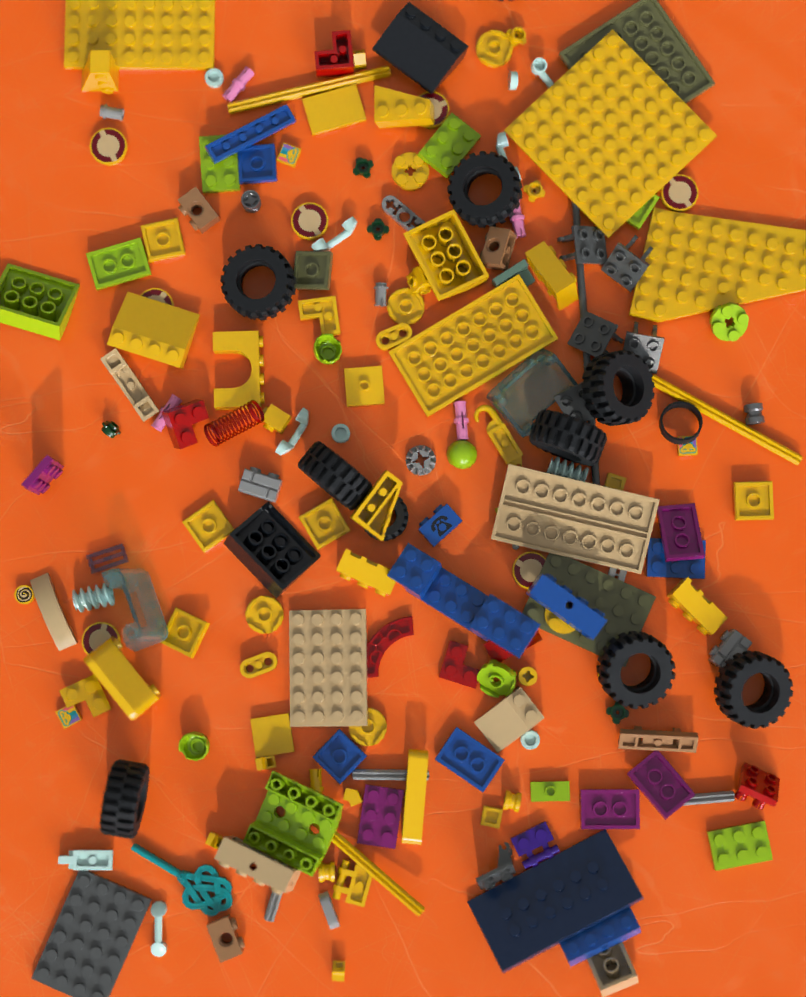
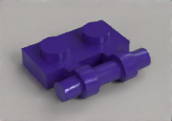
[510,821,560,869]

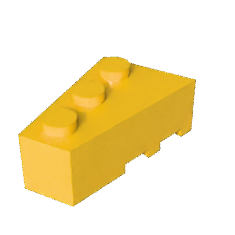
[81,50,119,94]
[374,85,434,129]
[350,470,403,541]
[336,549,396,597]
[667,577,728,635]

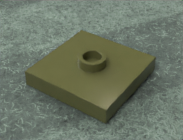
[294,251,333,290]

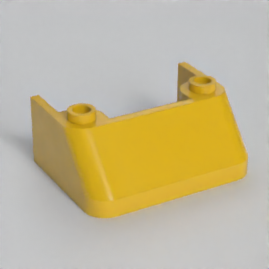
[83,636,161,720]

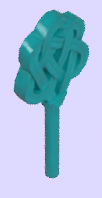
[131,843,233,916]

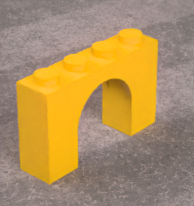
[213,331,265,410]

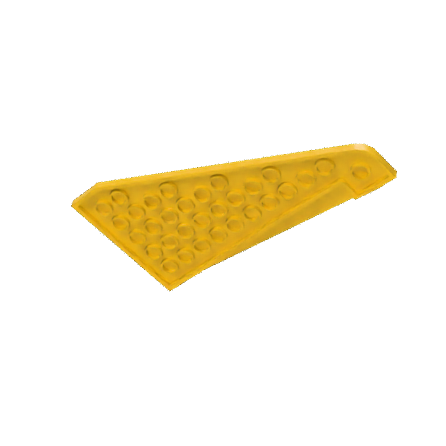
[629,207,806,322]

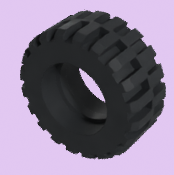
[447,151,523,228]
[220,244,296,321]
[581,350,655,426]
[529,410,607,466]
[298,441,372,510]
[597,631,675,709]
[714,651,793,729]
[100,759,150,839]

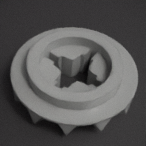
[406,445,436,476]

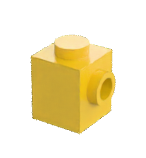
[263,404,292,434]

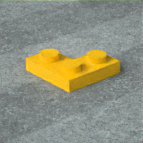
[298,296,341,335]
[59,674,111,718]

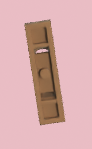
[618,726,699,753]

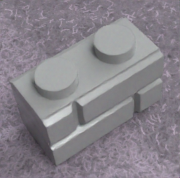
[238,467,283,503]
[708,629,752,669]

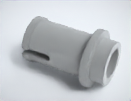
[99,104,124,121]
[374,282,389,307]

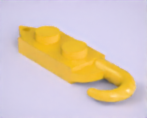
[474,405,523,467]

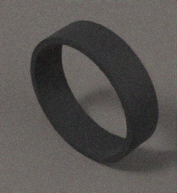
[659,401,703,445]

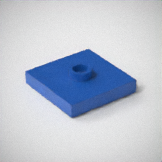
[237,143,277,185]
[312,729,367,784]

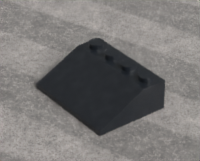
[372,2,469,94]
[223,502,321,599]

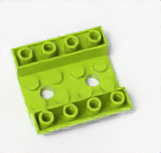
[243,770,343,876]

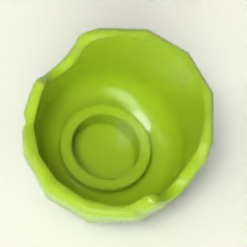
[313,334,342,365]
[446,440,477,469]
[178,731,209,761]

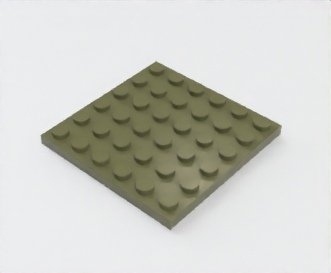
[559,0,715,104]

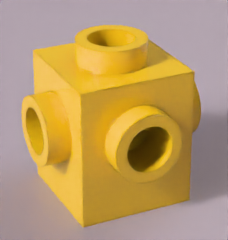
[406,266,432,295]

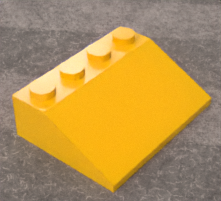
[403,209,489,301]
[107,292,200,369]

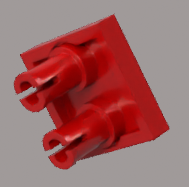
[735,762,780,810]

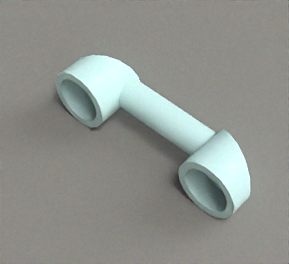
[531,58,554,88]
[496,131,521,180]
[311,216,357,251]
[275,407,309,455]
[151,900,168,957]

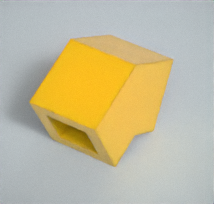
[353,49,366,69]
[255,755,276,771]
[343,787,363,807]
[205,831,224,849]
[332,960,345,982]

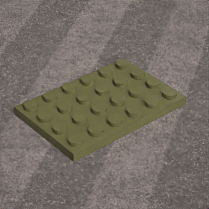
[522,553,656,667]

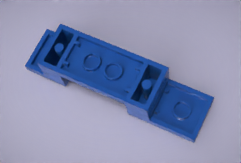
[387,543,541,659]

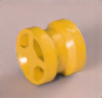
[517,667,538,686]
[503,790,522,812]
[319,862,335,882]

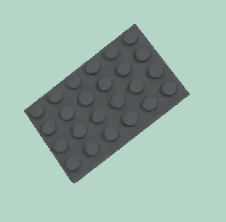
[31,870,152,997]

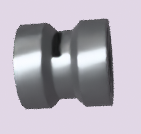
[241,190,261,213]
[744,403,765,425]

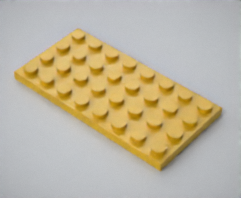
[64,0,216,70]
[389,274,558,417]

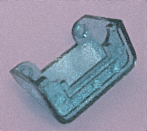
[486,349,577,438]
[101,568,168,652]

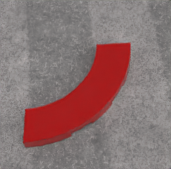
[367,616,414,678]

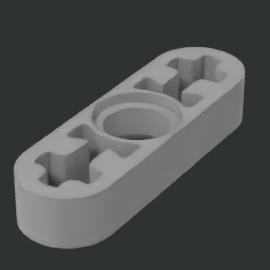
[382,195,426,231]

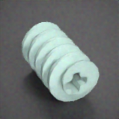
[547,456,589,481]
[72,583,115,613]

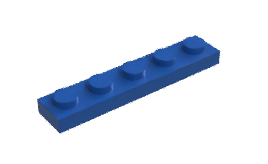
[205,104,296,164]

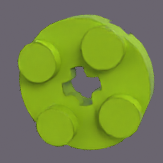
[709,302,749,341]
[477,659,517,698]

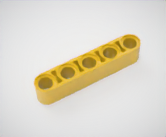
[401,749,429,845]

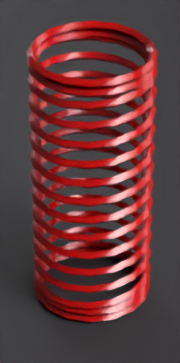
[204,400,265,447]

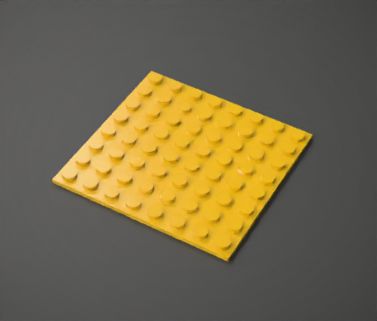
[504,29,717,238]

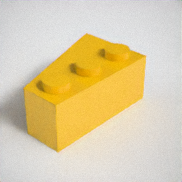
[525,241,578,311]

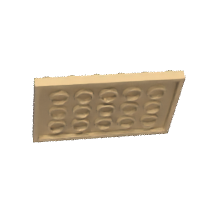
[289,609,368,727]

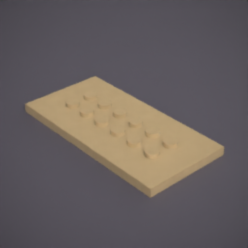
[491,464,660,574]

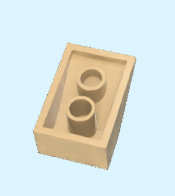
[474,687,545,753]
[587,942,639,997]

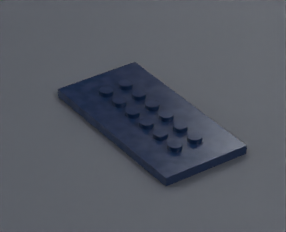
[468,829,644,973]

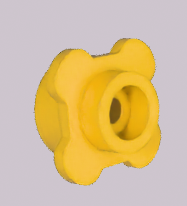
[506,27,527,46]
[523,180,545,202]

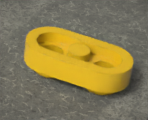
[376,323,412,351]
[240,652,278,678]

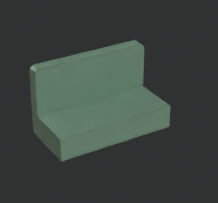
[492,259,535,288]

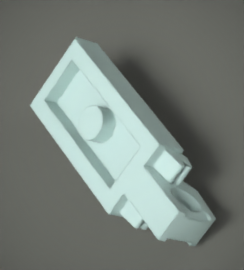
[58,849,113,870]

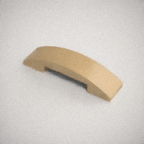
[100,348,159,422]
[30,573,78,651]

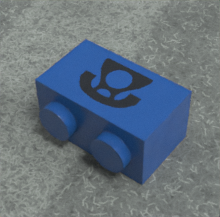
[418,504,462,548]

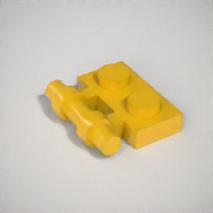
[332,859,372,907]

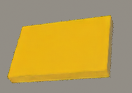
[302,84,366,136]

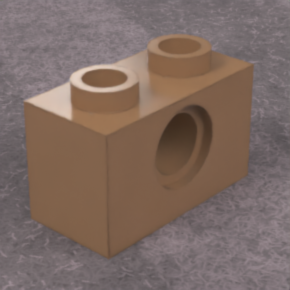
[178,186,220,234]
[480,226,517,271]
[206,914,246,963]

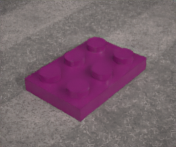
[21,455,64,495]
[657,503,705,562]
[627,751,696,820]
[357,784,404,849]
[580,789,640,829]

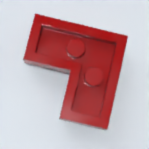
[439,640,479,689]

